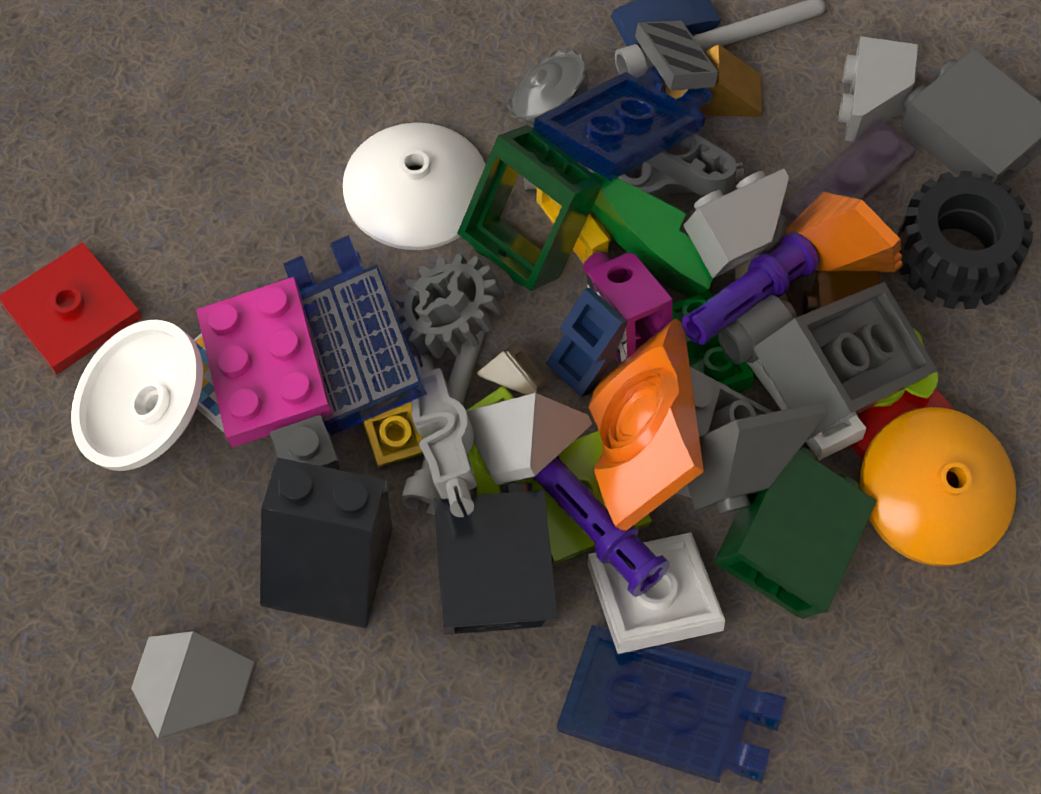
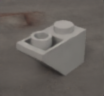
[838,36,918,142]
[683,169,789,278]

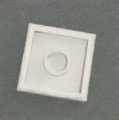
[588,532,725,654]

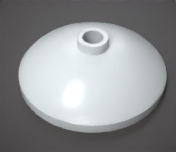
[343,123,486,250]
[71,320,203,471]

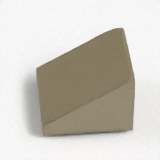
[477,343,548,395]

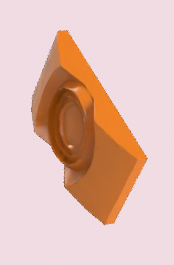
[589,319,704,531]

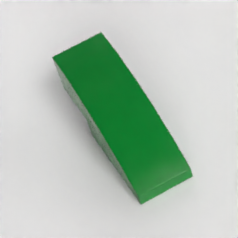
[591,169,713,297]

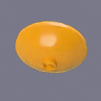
[860,407,1016,566]

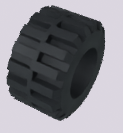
[897,171,1034,310]

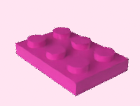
[196,277,333,448]

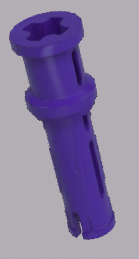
[682,232,819,345]
[531,456,670,597]

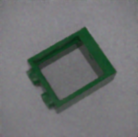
[457,125,604,291]

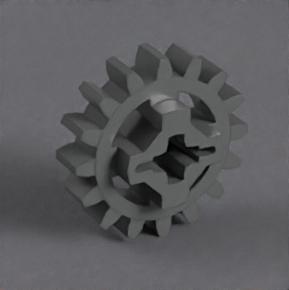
[393,254,505,358]

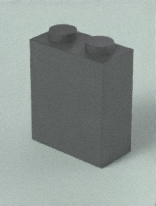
[901,48,1041,186]

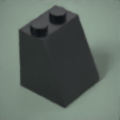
[260,457,393,628]
[434,482,558,635]

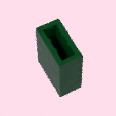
[713,447,877,619]

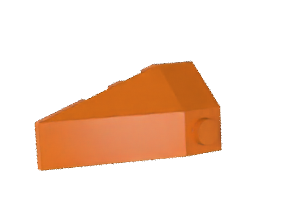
[783,192,903,273]

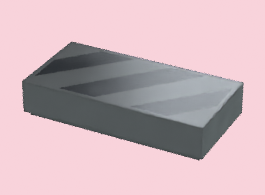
[635,21,718,90]

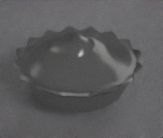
[507,49,589,127]

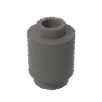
[717,294,797,364]

